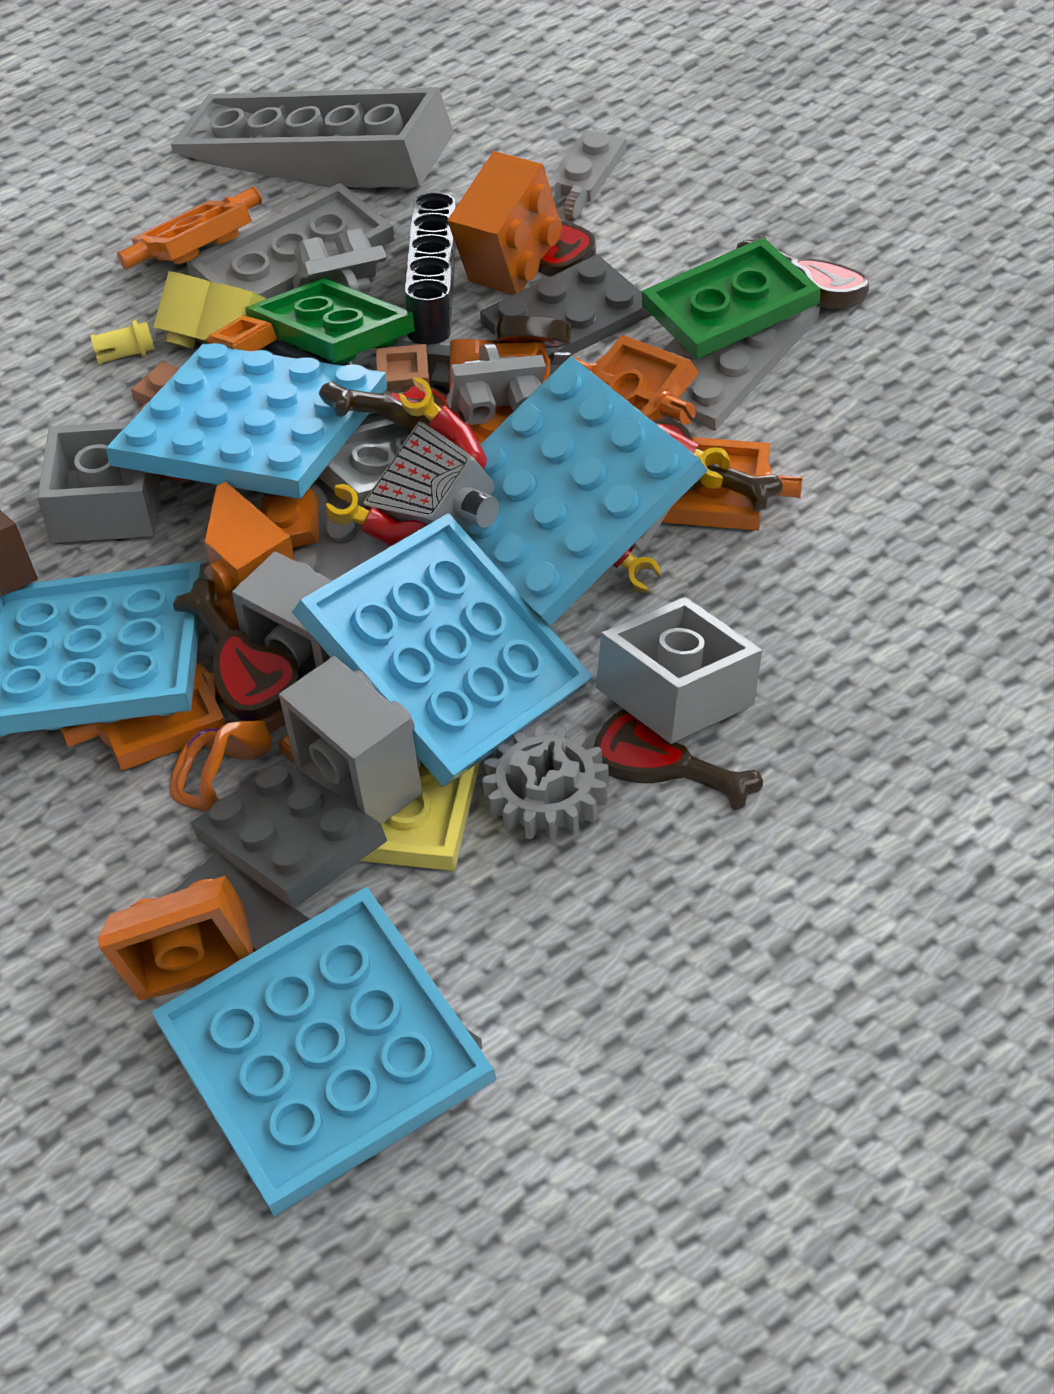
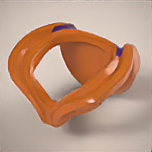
[169,721,272,812]

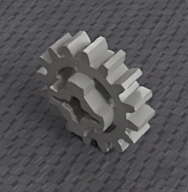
[482,725,609,840]

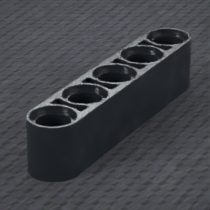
[405,192,456,345]

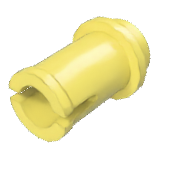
[90,319,155,366]

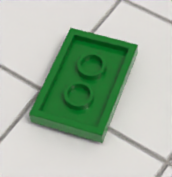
[642,237,821,359]
[245,278,415,364]

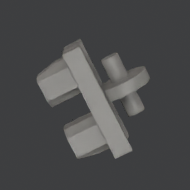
[292,228,387,293]
[446,343,546,425]

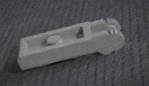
[548,129,627,221]

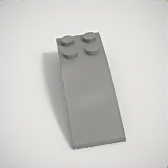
[170,87,454,189]

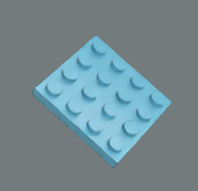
[106,343,387,499]
[466,356,708,626]
[292,513,593,787]
[0,561,205,737]
[152,887,497,1217]

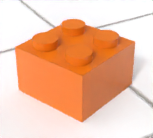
[447,151,562,295]

